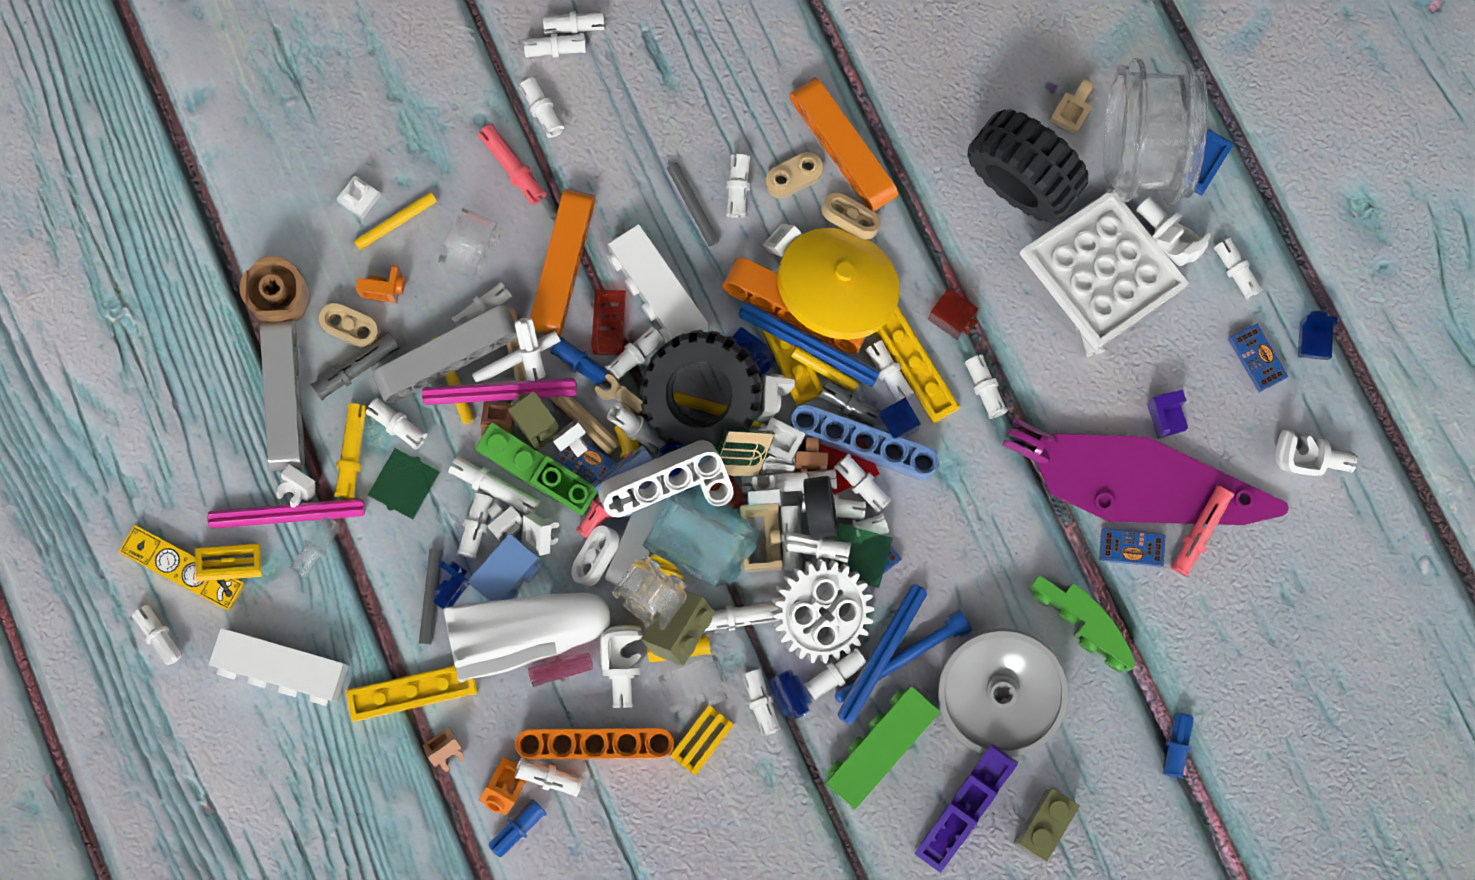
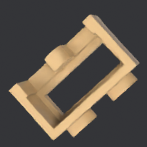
[734,504,782,572]

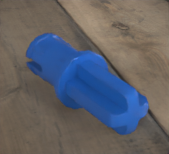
[550,337,609,386]
[1163,713,1194,779]
[488,799,547,857]

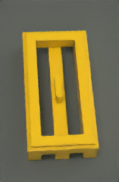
[195,543,262,581]
[670,705,734,776]

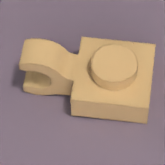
[1050,79,1094,135]
[594,374,647,418]

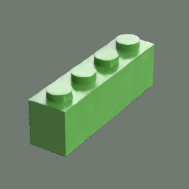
[825,686,940,810]

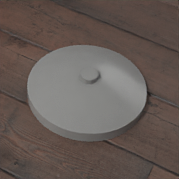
[939,628,1069,757]

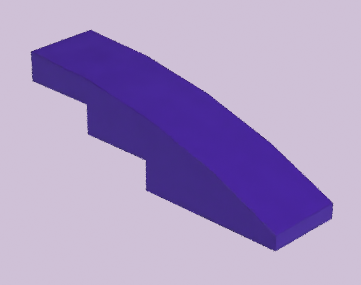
[914,743,1018,873]

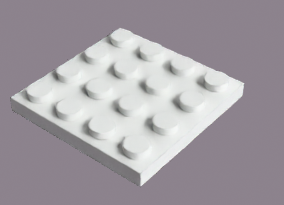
[1019,189,1189,350]

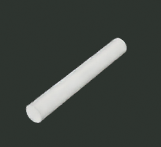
[472,330,560,384]

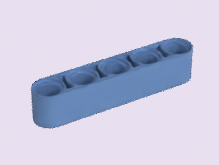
[790,405,939,480]

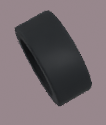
[803,476,837,539]

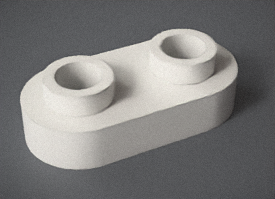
[572,525,619,586]

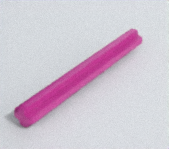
[422,378,577,405]
[207,498,365,529]

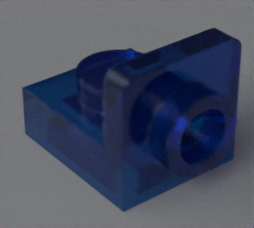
[1298,311,1338,360]
[732,327,775,377]
[879,397,921,439]
[433,560,470,610]

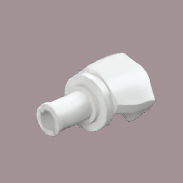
[1136,196,1211,266]
[1275,429,1357,476]
[600,625,642,708]

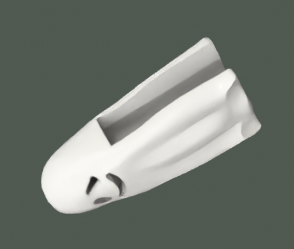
[443,592,610,683]

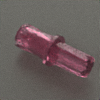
[528,652,593,687]

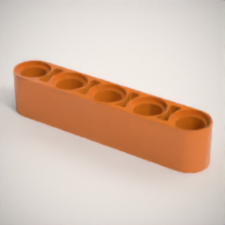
[789,77,899,212]
[530,188,595,337]
[722,258,865,354]
[515,728,675,760]

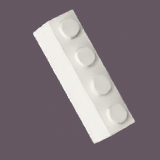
[607,224,708,343]
[209,628,349,706]

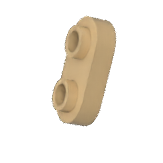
[766,152,823,199]
[821,193,881,240]
[318,303,379,348]

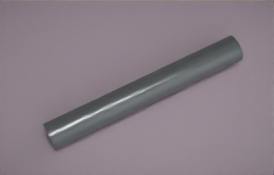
[667,162,719,247]
[419,549,442,645]

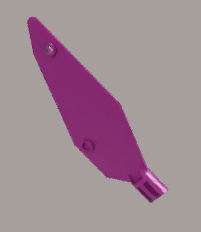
[1002,418,1289,525]

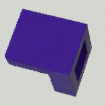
[1147,389,1188,439]

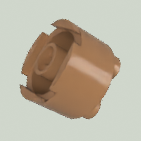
[240,256,310,322]

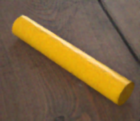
[790,346,859,392]

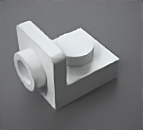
[756,374,795,423]
[758,417,805,463]

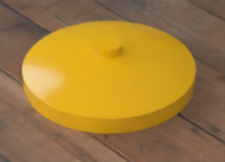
[777,228,900,340]

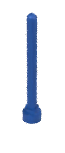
[835,609,972,703]

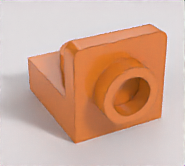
[356,265,406,303]
[479,757,526,815]

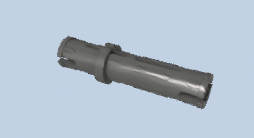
[311,332,400,401]

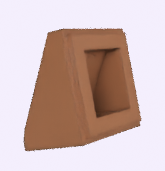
[480,402,514,438]

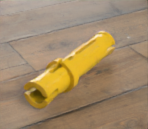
[334,403,368,499]

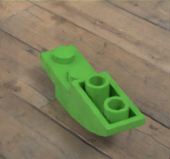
[474,422,597,516]
[1028,575,1136,672]

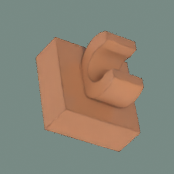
[795,438,828,471]
[422,727,464,771]

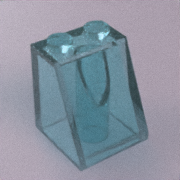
[642,488,761,588]

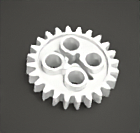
[770,559,874,664]

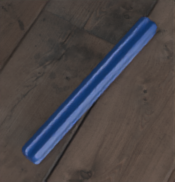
[738,302,880,386]
[837,584,927,725]

